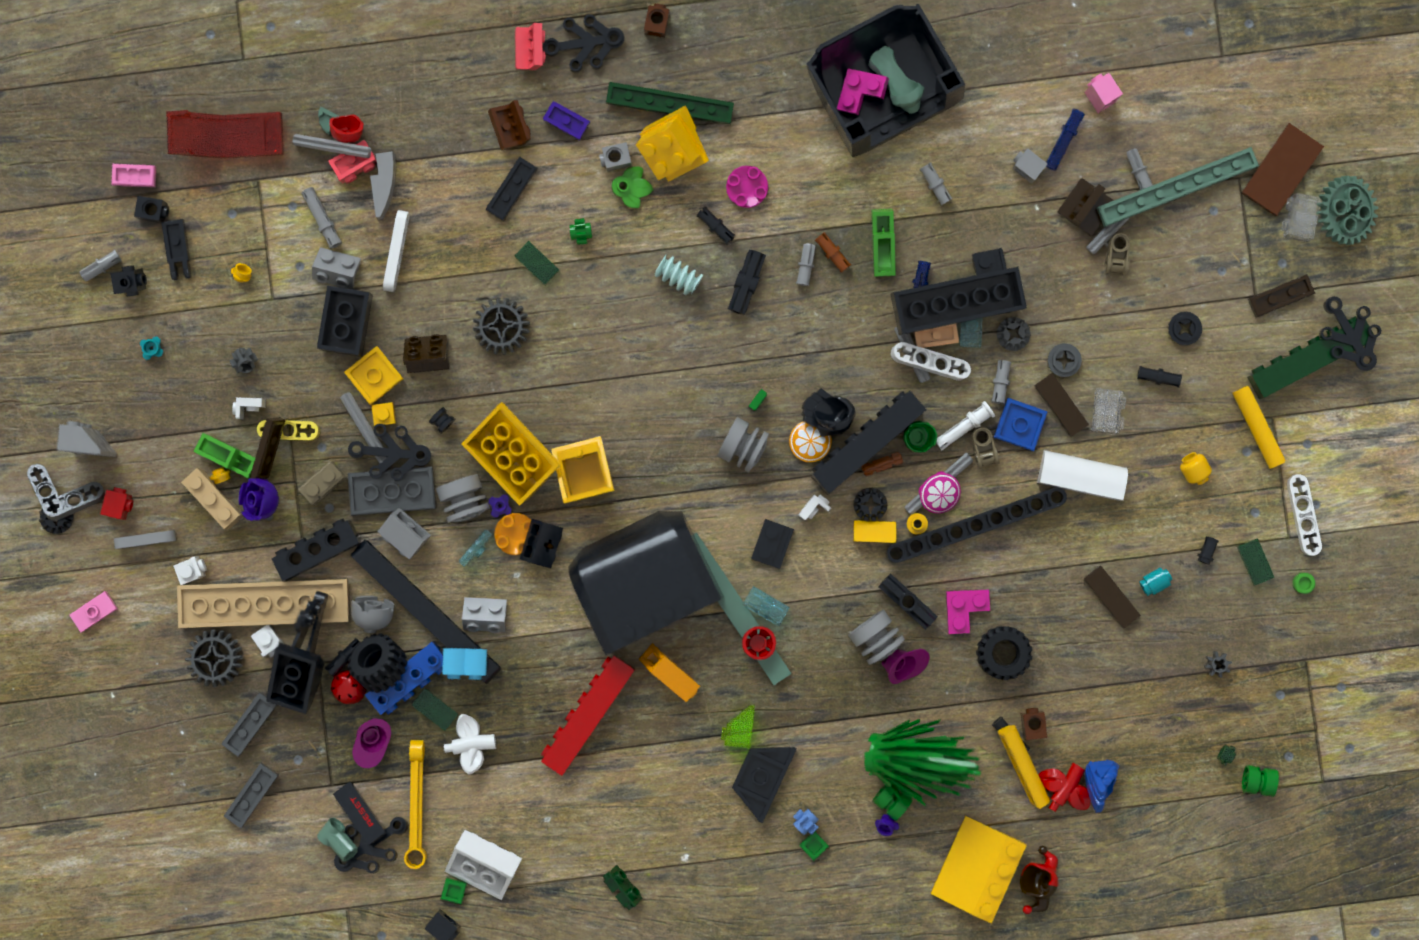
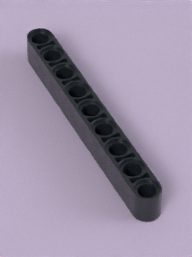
[886,487,1067,563]
[350,539,502,684]

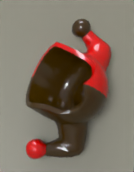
[1020,845,1059,914]

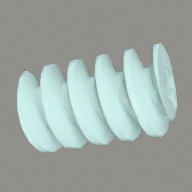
[655,254,703,296]

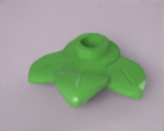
[611,166,653,208]

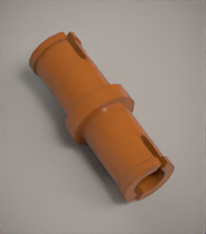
[814,232,851,273]

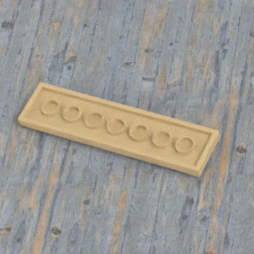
[177,579,350,628]

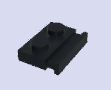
[971,248,1007,275]
[751,519,794,569]

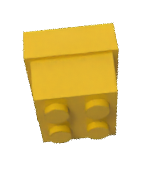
[636,106,709,182]
[551,436,615,504]

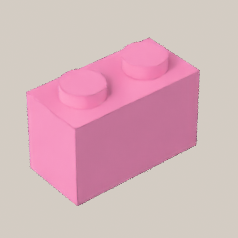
[1084,73,1123,113]

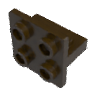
[1057,178,1114,236]
[403,334,450,373]

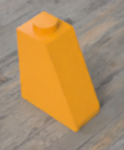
[639,643,700,702]

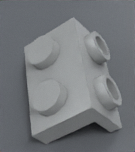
[312,247,361,289]
[462,597,507,633]

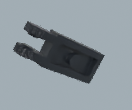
[162,219,191,281]

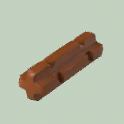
[862,452,903,476]

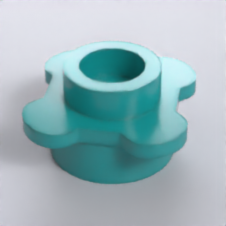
[140,336,163,360]

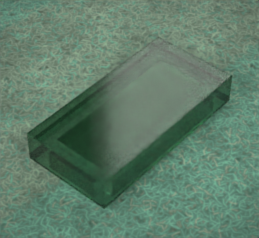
[514,241,560,285]
[1237,538,1275,586]
[412,688,458,731]

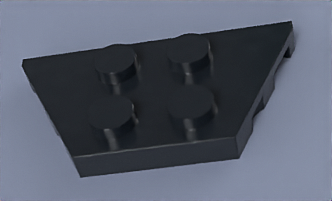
[732,747,797,824]

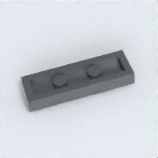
[221,692,277,757]
[224,763,279,828]

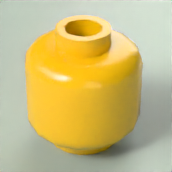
[1180,452,1212,485]

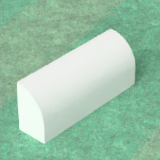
[1037,450,1128,501]

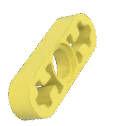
[257,420,320,441]

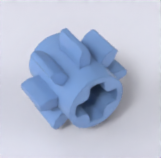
[793,809,819,835]

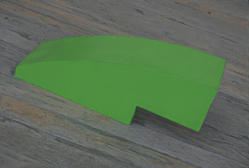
[871,208,896,276]
[193,433,255,479]

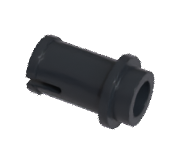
[1197,536,1219,565]

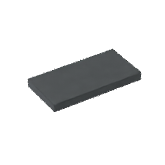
[348,467,436,516]

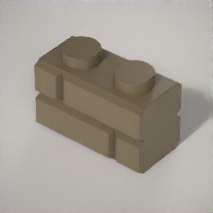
[298,461,348,506]

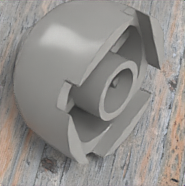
[351,596,394,633]

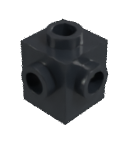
[110,265,147,297]

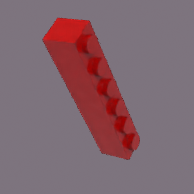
[541,655,635,776]

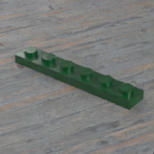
[606,82,734,125]

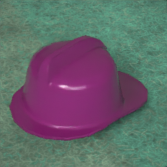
[882,649,930,684]
[352,718,391,768]

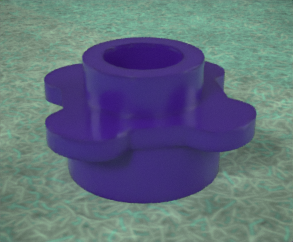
[488,494,512,517]
[875,814,900,836]

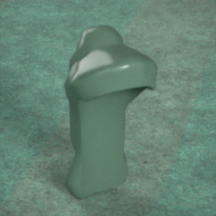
[869,46,925,113]

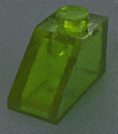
[721,704,755,748]

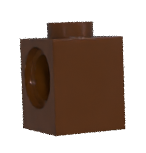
[644,3,670,38]
[1020,708,1047,740]

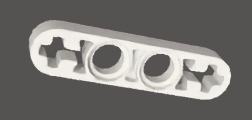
[383,210,409,292]
[891,342,971,381]
[1287,474,1322,556]

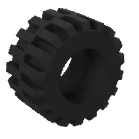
[976,626,1033,680]
[348,633,407,693]

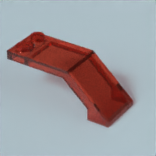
[166,110,284,159]

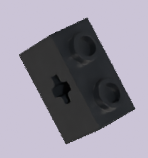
[520,519,563,569]

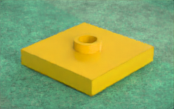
[344,346,404,405]

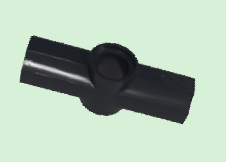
[728,249,766,315]
[878,573,938,630]

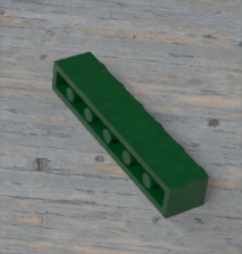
[1247,316,1374,399]

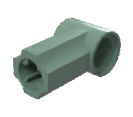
[317,818,358,862]

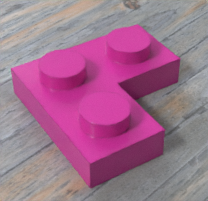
[837,68,889,115]
[946,590,990,634]

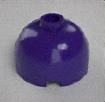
[238,478,279,521]

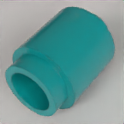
[1139,567,1173,596]

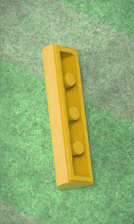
[1232,386,1286,469]
[997,725,1050,809]

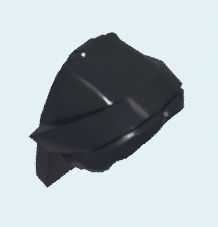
[802,388,856,437]

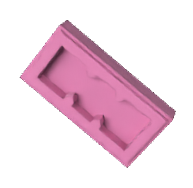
[111,164,156,188]
[70,591,118,632]

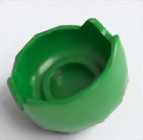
[903,421,938,453]

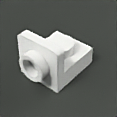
[232,397,266,420]
[798,495,831,520]
[173,556,207,585]
[251,625,283,658]

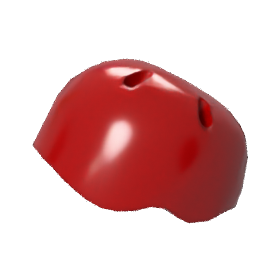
[329,115,363,143]
[741,626,776,660]
[331,671,366,704]

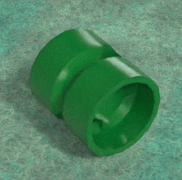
[1242,765,1279,797]
[872,784,913,821]

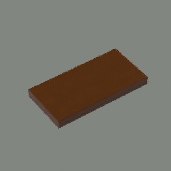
[1241,123,1324,217]

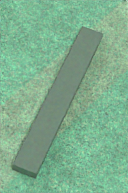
[1097,147,1259,228]
[694,533,792,685]

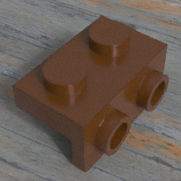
[488,100,531,151]

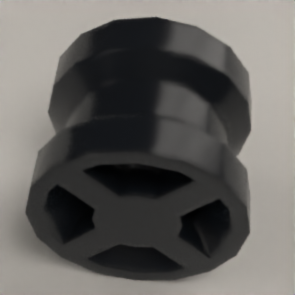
[429,407,456,434]

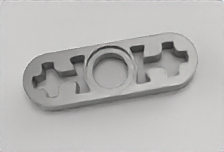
[113,530,176,549]

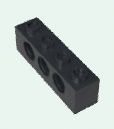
[271,518,362,581]

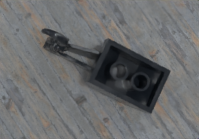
[266,591,328,714]

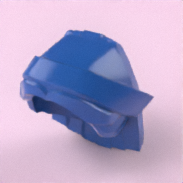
[1085,760,1119,813]

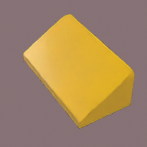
[853,520,896,543]

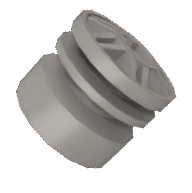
[717,417,769,473]
[436,474,490,523]
[848,610,905,665]

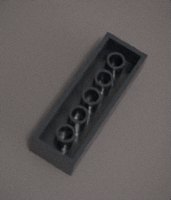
[890,266,1027,335]
[811,391,927,495]

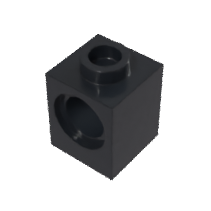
[134,196,169,223]
[424,909,460,940]

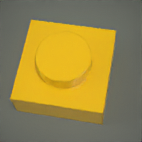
[371,402,396,426]

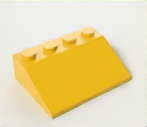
[462,402,561,506]
[931,816,1027,924]

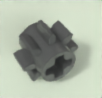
[229,347,258,374]
[1204,651,1232,678]

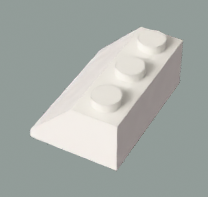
[444,830,522,900]

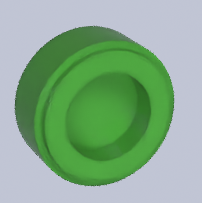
[1292,573,1315,594]

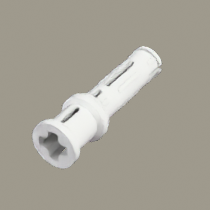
[936,401,995,451]

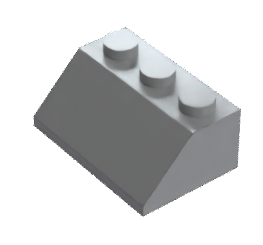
[57,421,117,457]

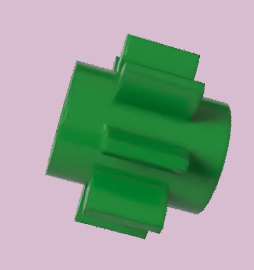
[569,218,592,245]

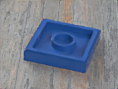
[993,398,1048,452]

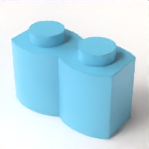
[442,648,488,680]

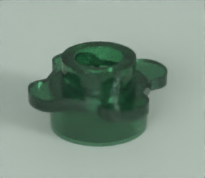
[1217,744,1236,766]

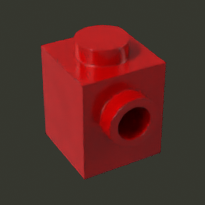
[100,487,133,520]

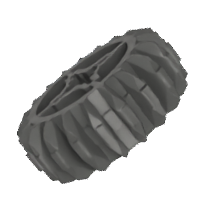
[473,298,530,355]
[185,629,244,687]

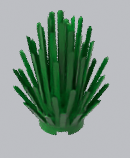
[864,719,981,806]

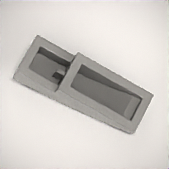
[370,151,396,221]

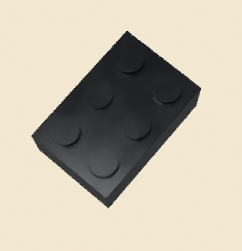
[317,285,373,357]

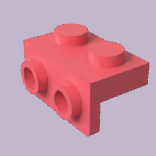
[515,23,545,71]
[328,140,377,184]

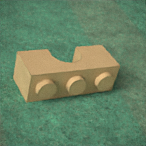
[181,468,244,530]

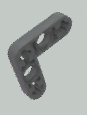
[27,464,105,521]

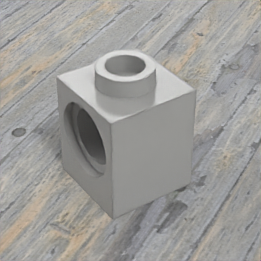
[599,142,632,172]
[1012,149,1047,184]

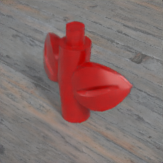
[1038,763,1091,812]

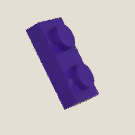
[543,101,590,141]

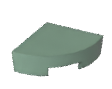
[318,107,338,136]

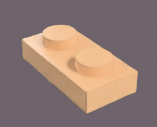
[914,324,959,348]

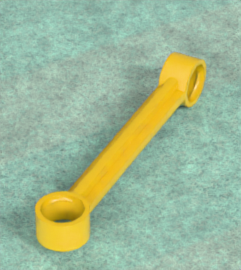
[404,740,427,869]

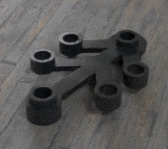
[543,14,625,73]
[1319,296,1381,371]
[348,424,431,481]
[334,817,409,874]

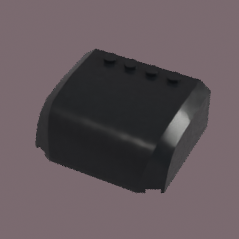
[806,4,966,157]
[568,511,724,655]

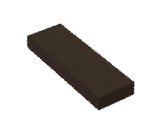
[1248,274,1315,318]
[1034,373,1089,437]
[250,417,285,479]
[1083,565,1141,628]

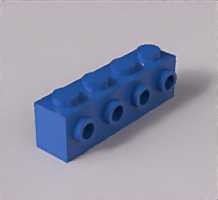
[365,641,443,715]

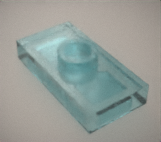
[959,318,983,348]
[458,530,494,567]
[742,586,790,626]

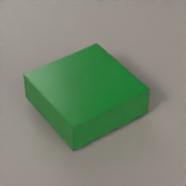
[748,389,767,411]
[799,831,829,861]
[441,878,467,904]

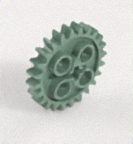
[1316,176,1378,245]

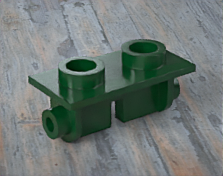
[602,865,643,910]

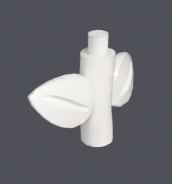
[444,714,497,774]

